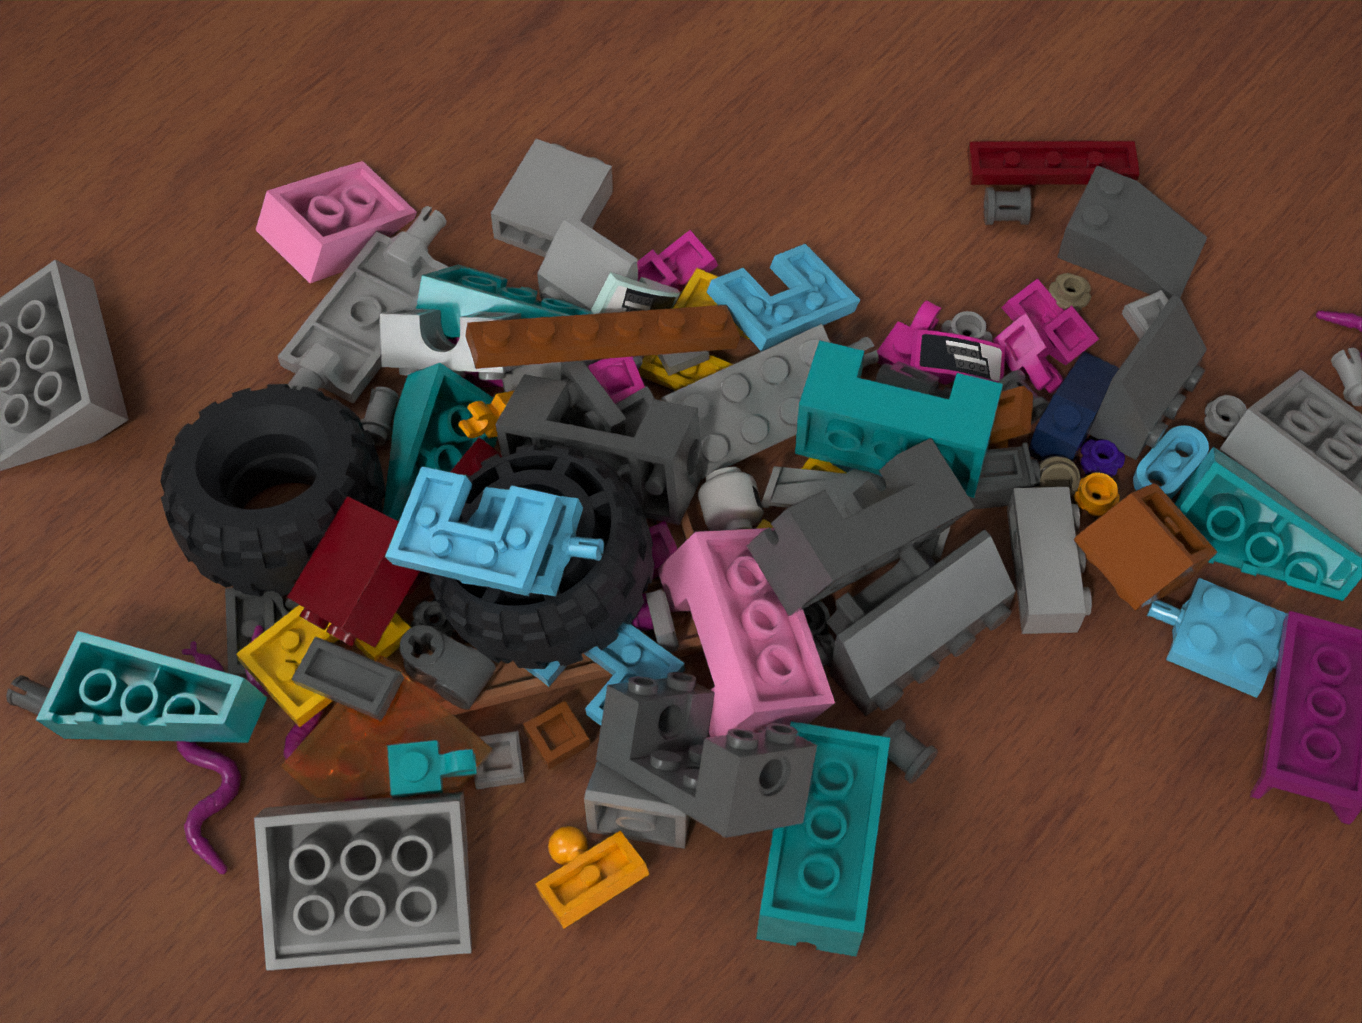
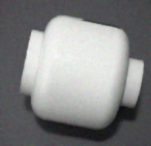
[698,467,764,531]

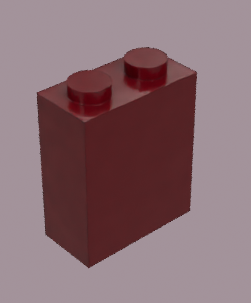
[287,496,420,648]

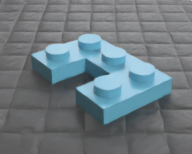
[706,244,860,351]
[385,466,563,596]
[524,622,685,725]

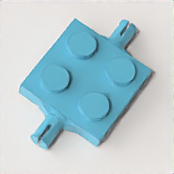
[458,487,604,596]
[1147,578,1287,698]

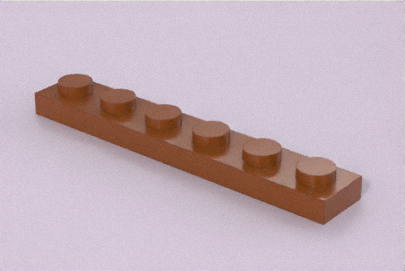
[465,305,740,369]

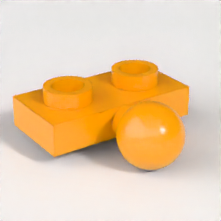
[535,826,649,929]

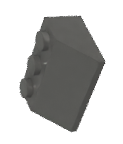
[1088,295,1207,460]

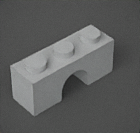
[380,308,522,380]

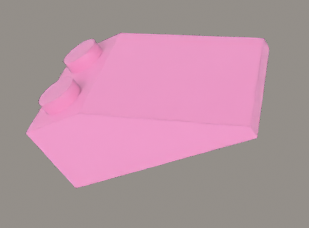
[256,161,417,284]

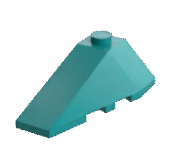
[1174,447,1362,601]

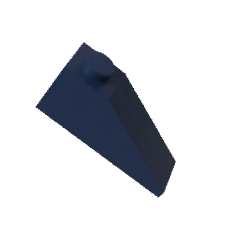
[1029,352,1119,462]

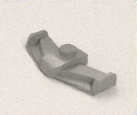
[761,466,950,564]

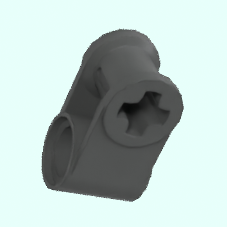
[400,625,496,710]

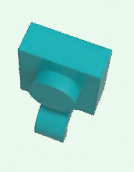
[387,740,477,798]

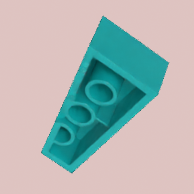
[36,631,267,743]

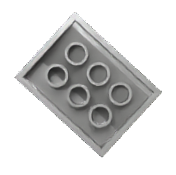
[0,259,129,471]
[1220,369,1362,555]
[254,791,472,971]

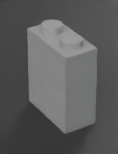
[491,139,613,257]

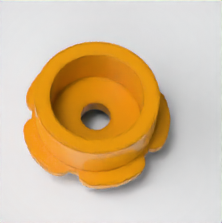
[1074,473,1120,517]

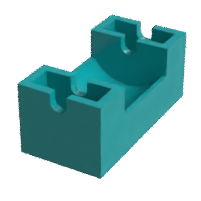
[795,340,1003,498]
[756,721,890,957]

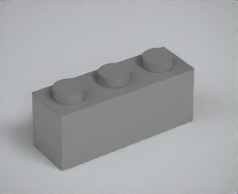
[1007,487,1092,634]

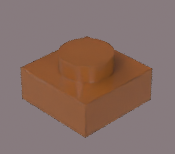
[523,700,590,770]

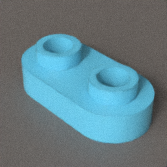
[1133,425,1209,499]

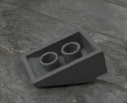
[1057,166,1207,300]

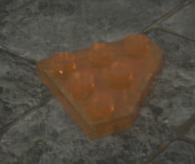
[280,655,493,801]

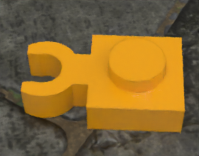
[458,390,515,438]

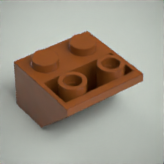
[1073,483,1217,611]

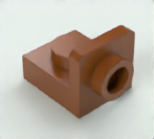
[988,385,1033,450]

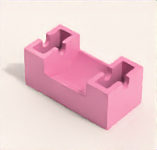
[657,528,835,737]

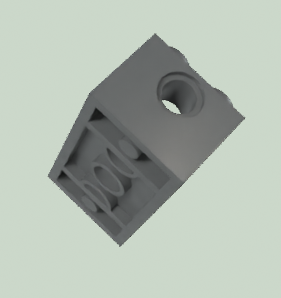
[496,374,704,525]
[596,672,817,838]

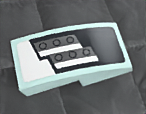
[591,272,680,314]

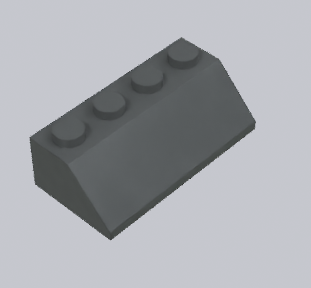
[829,529,1015,716]

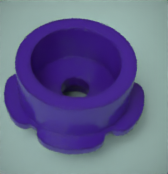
[1081,439,1125,477]

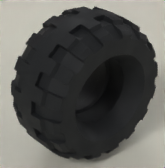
[160,384,385,597]
[429,444,655,669]

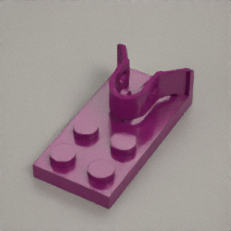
[1250,611,1362,825]

